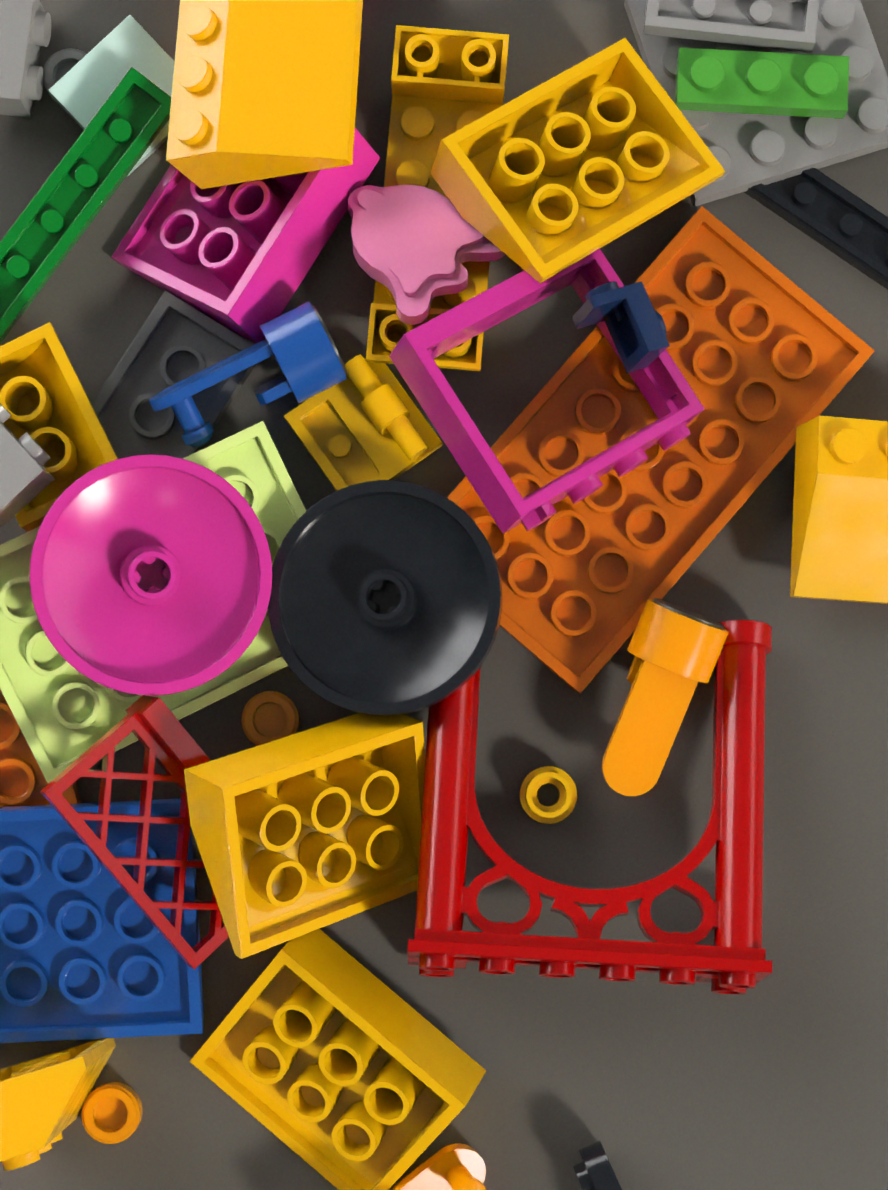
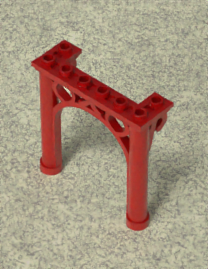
[407,620,773,995]

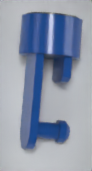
[148,301,347,448]

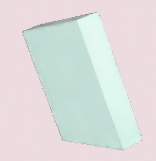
[48,15,175,176]

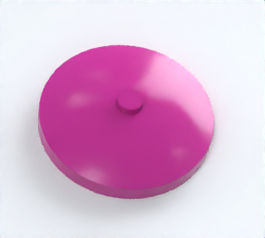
[29,455,272,695]

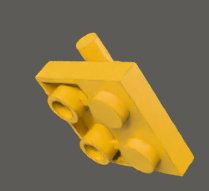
[284,354,442,491]

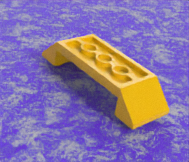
[366,25,509,371]

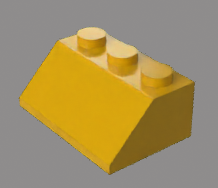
[0,322,118,532]
[0,1038,116,1171]

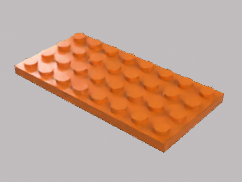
[447,206,875,695]

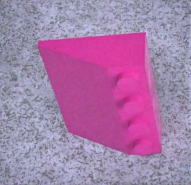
[111,128,380,343]

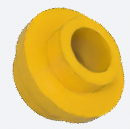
[519,766,577,824]

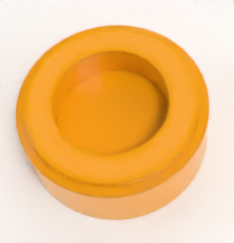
[241,691,300,746]
[81,1082,143,1144]

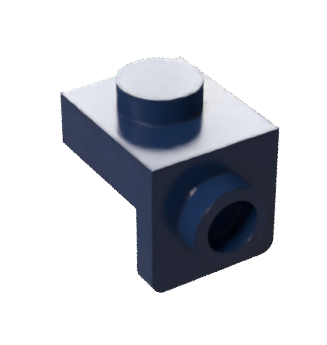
[572,281,670,373]

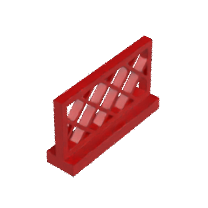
[40,695,229,970]

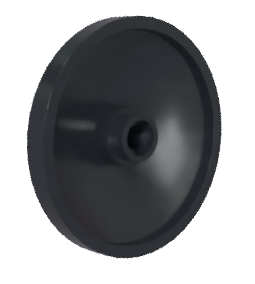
[268,480,503,716]

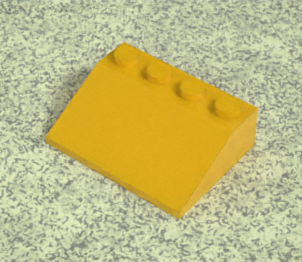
[166,0,363,189]
[430,38,725,283]
[790,416,888,604]
[184,713,426,959]
[189,929,487,1190]

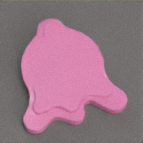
[348,185,505,325]

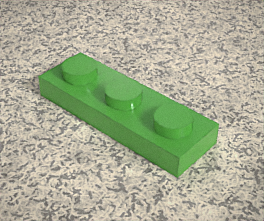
[675,47,849,119]

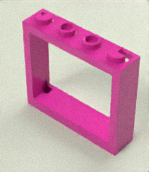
[389,249,705,534]

